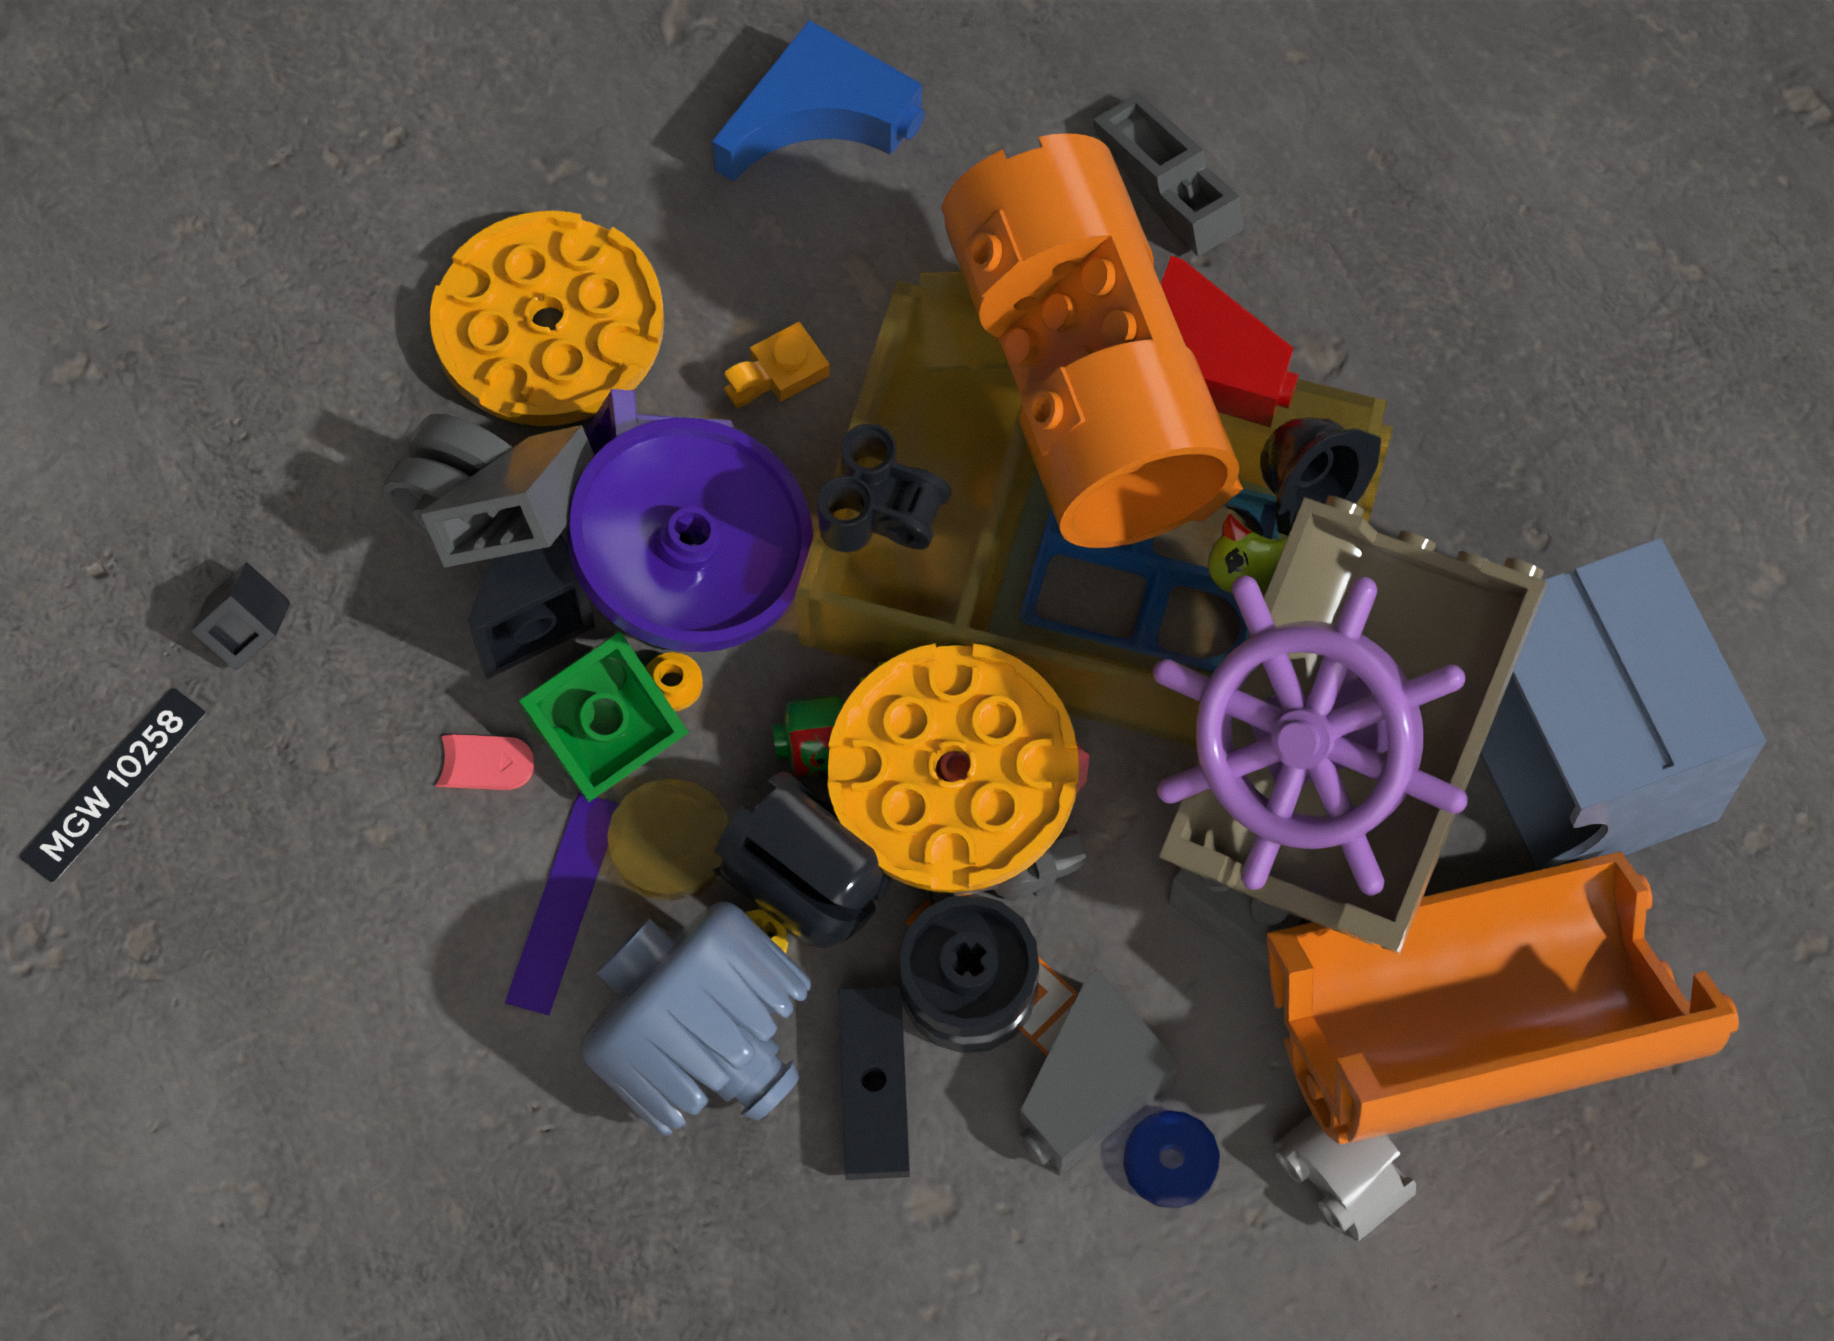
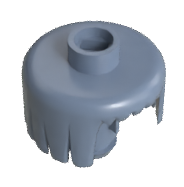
[580,902,811,1136]

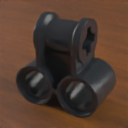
[817,423,953,553]

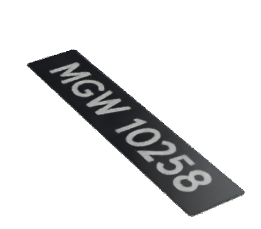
[20,688,206,883]

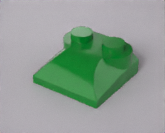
[517,632,689,802]

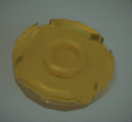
[607,778,729,901]

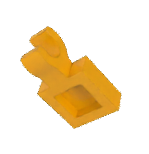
[724,321,830,408]

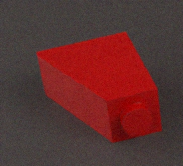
[1161,256,1299,428]

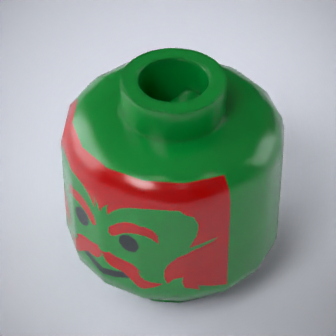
[772,695,845,778]

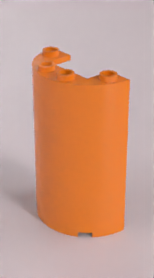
[1267,851,1739,1144]

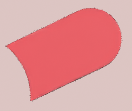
[435,734,535,790]

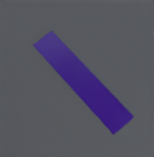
[505,792,622,1016]

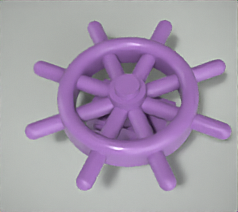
[1153,576,1467,895]

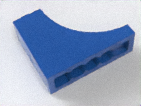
[712,20,925,182]

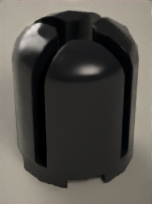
[712,771,892,948]

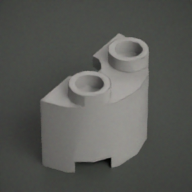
[1274,1113,1416,1242]

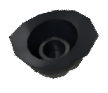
[1260,417,1381,536]

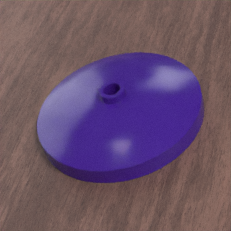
[567,418,813,652]

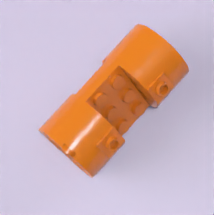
[941,133,1243,548]

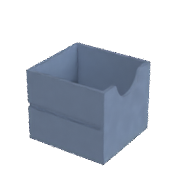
[1480,538,1767,871]

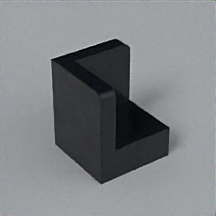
[191,562,290,671]

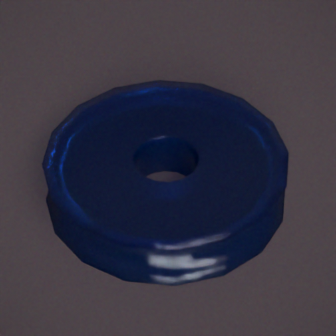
[1123,1110,1220,1208]

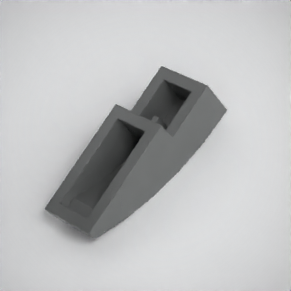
[1093,93,1245,257]

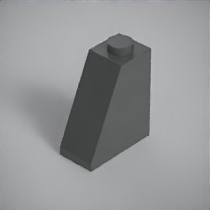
[420,425,595,568]
[1018,969,1180,1175]

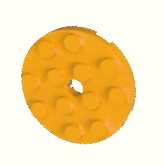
[430,211,664,426]
[827,643,1080,893]

